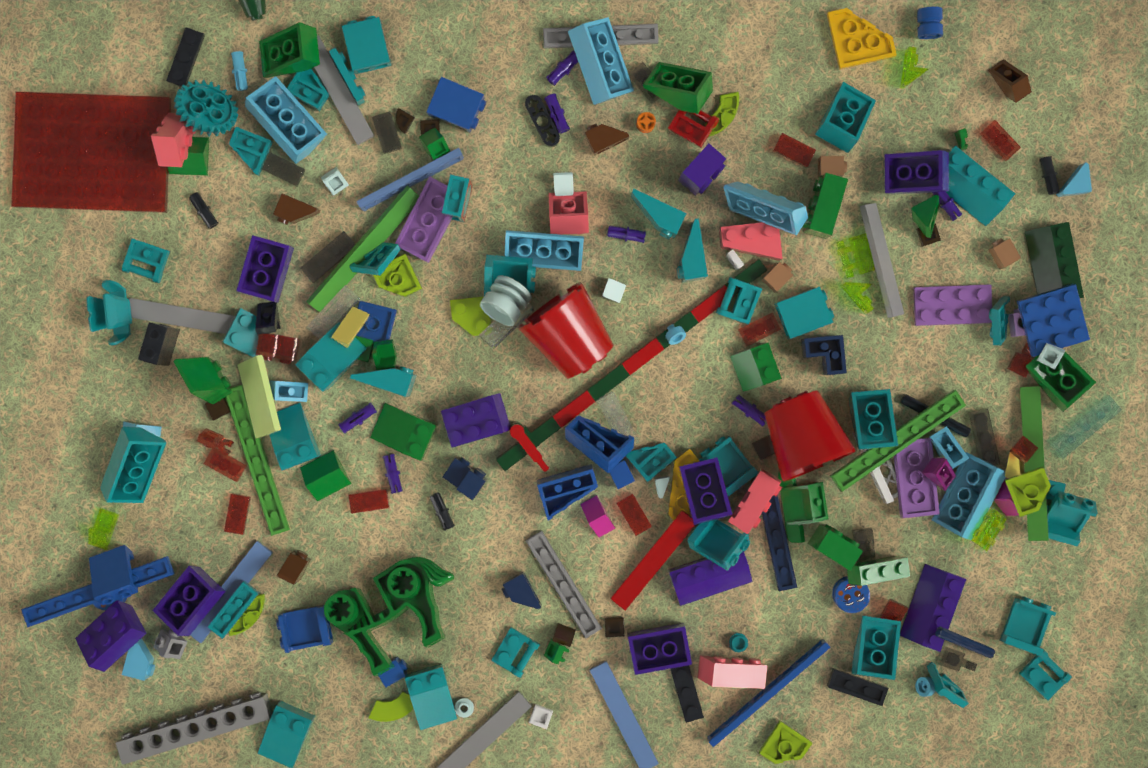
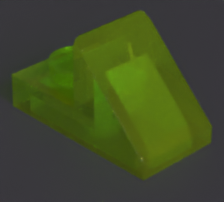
[900,47,929,89]
[840,282,874,314]
[88,508,120,550]

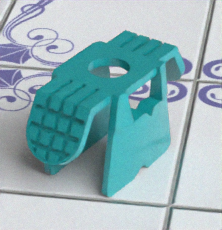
[86,280,132,345]

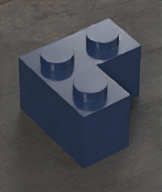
[801,335,847,375]
[442,457,488,501]

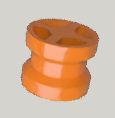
[636,112,656,133]

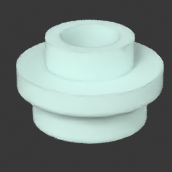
[455,698,474,718]

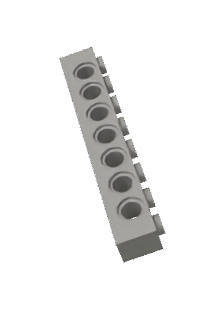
[116,692,273,765]

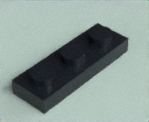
[166,27,205,87]
[670,665,704,723]
[827,668,889,706]

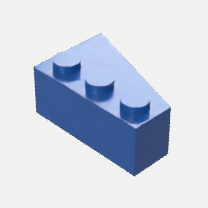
[565,415,634,473]
[537,464,598,521]

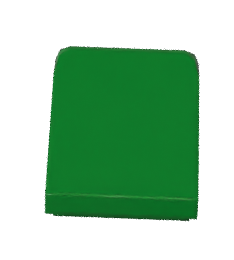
[355,336,374,362]

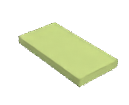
[238,355,281,438]

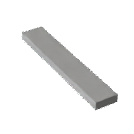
[543,24,659,49]
[314,35,375,145]
[860,203,904,318]
[130,298,235,334]
[526,531,602,639]
[436,691,532,768]

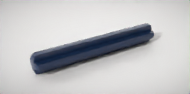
[935,626,995,659]

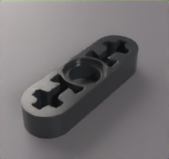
[525,95,560,147]

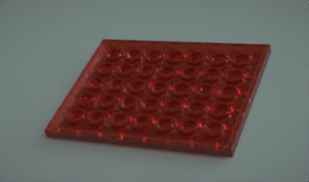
[11,92,171,213]

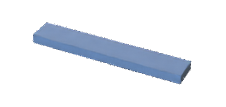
[356,148,464,211]
[191,541,273,643]
[590,660,659,768]

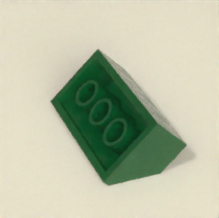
[1025,222,1084,298]

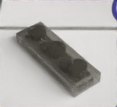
[300,231,356,283]
[968,408,1000,465]

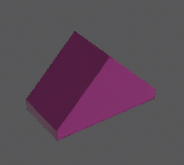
[922,458,956,491]

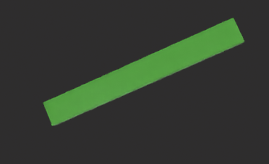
[306,186,419,314]
[226,385,290,536]
[1020,386,1049,541]
[830,389,966,492]

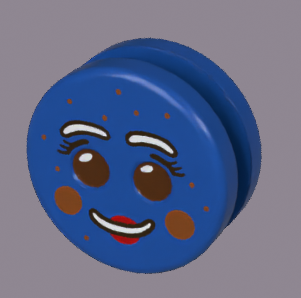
[832,576,870,613]

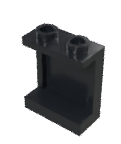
[138,322,180,366]

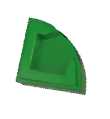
[954,128,968,151]

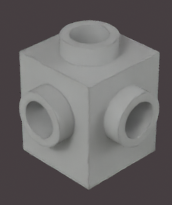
[154,629,188,659]

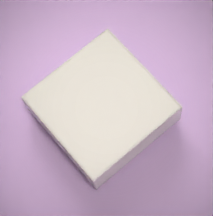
[726,250,744,270]
[529,704,553,729]

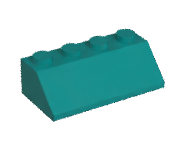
[946,146,1016,226]
[100,427,167,503]

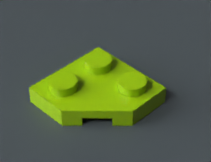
[373,254,422,297]
[450,296,492,336]
[1005,467,1051,517]
[759,720,812,764]

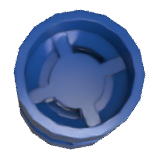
[917,6,943,39]

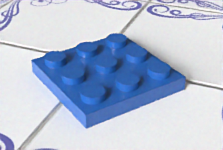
[1017,284,1090,357]

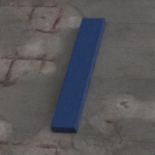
[754,479,798,591]

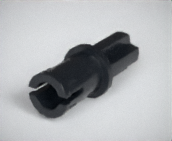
[1039,156,1060,195]
[189,192,219,230]
[430,492,455,531]

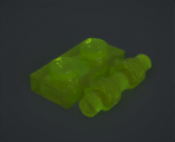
[836,233,875,279]
[971,508,1007,551]

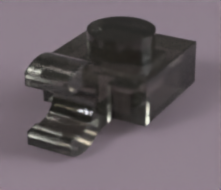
[940,647,977,671]

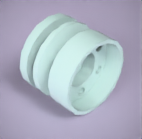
[480,275,532,326]

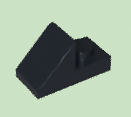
[255,302,281,335]

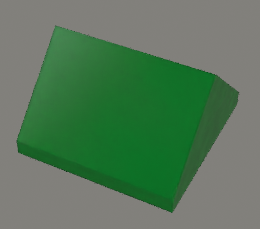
[168,137,209,176]
[300,450,352,501]

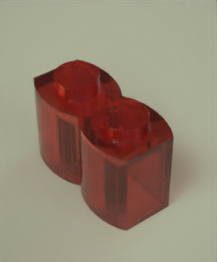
[256,334,300,364]

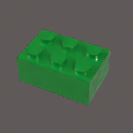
[802,173,848,239]
[807,524,863,571]

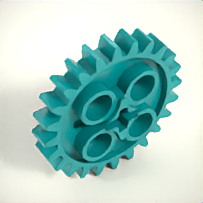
[174,80,238,136]

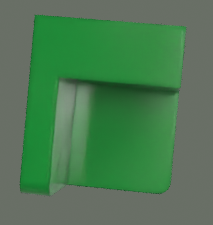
[419,128,451,160]
[372,339,397,370]

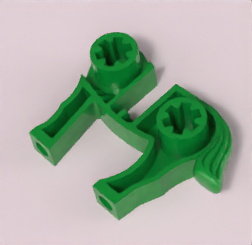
[324,557,455,676]

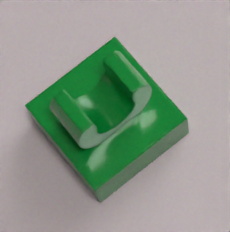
[544,638,569,665]

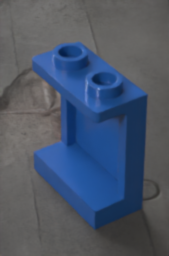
[426,77,487,133]
[89,545,138,605]
[276,605,334,653]

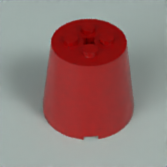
[518,282,614,379]
[764,390,856,482]

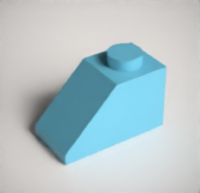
[269,380,308,402]
[122,638,155,681]

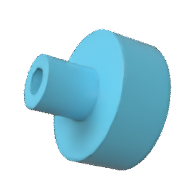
[666,324,686,345]
[915,677,935,697]

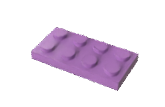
[395,176,453,263]
[913,285,992,326]
[894,438,940,518]

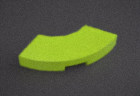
[705,92,739,137]
[229,594,265,636]
[368,691,414,722]

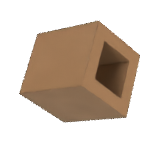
[818,156,847,178]
[988,238,1021,269]
[761,262,793,293]

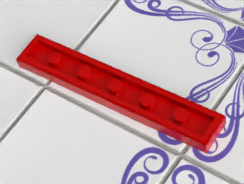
[610,510,695,611]

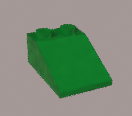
[259,22,320,78]
[643,62,713,114]
[1025,352,1096,412]
[173,357,232,404]
[370,403,438,461]

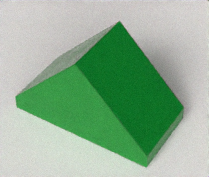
[911,195,940,238]

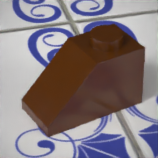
[988,59,1032,103]
[585,124,629,156]
[273,193,321,225]
[277,550,311,585]

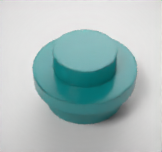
[729,633,748,652]

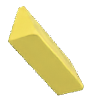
[331,307,370,348]

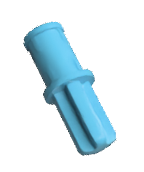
[231,51,248,91]

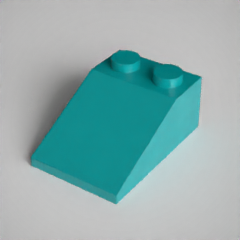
[815,82,876,153]
[631,189,687,240]
[676,218,708,283]
[295,322,367,392]
[350,366,417,397]
[848,389,898,450]
[269,402,321,471]
[851,616,901,680]
[405,664,457,730]
[258,701,315,768]

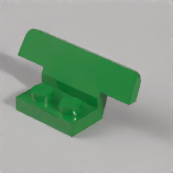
[778,471,829,543]

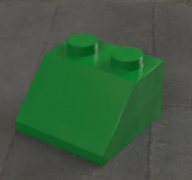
[730,342,782,392]

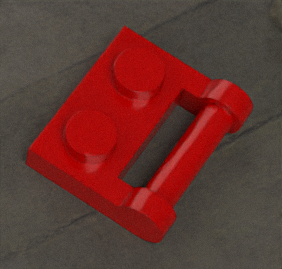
[668,110,719,148]

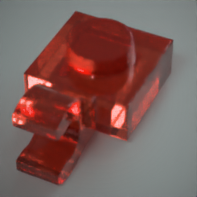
[1007,343,1032,378]
[197,428,234,456]

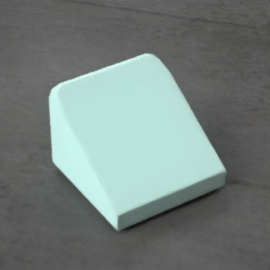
[321,167,349,196]
[553,172,574,196]
[602,278,626,303]
[1037,343,1066,369]
[655,476,670,499]

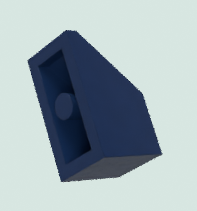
[502,571,542,609]

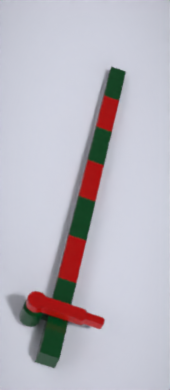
[496,259,768,472]

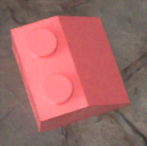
[549,191,589,235]

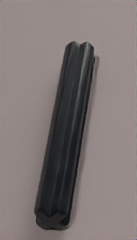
[900,394,971,437]

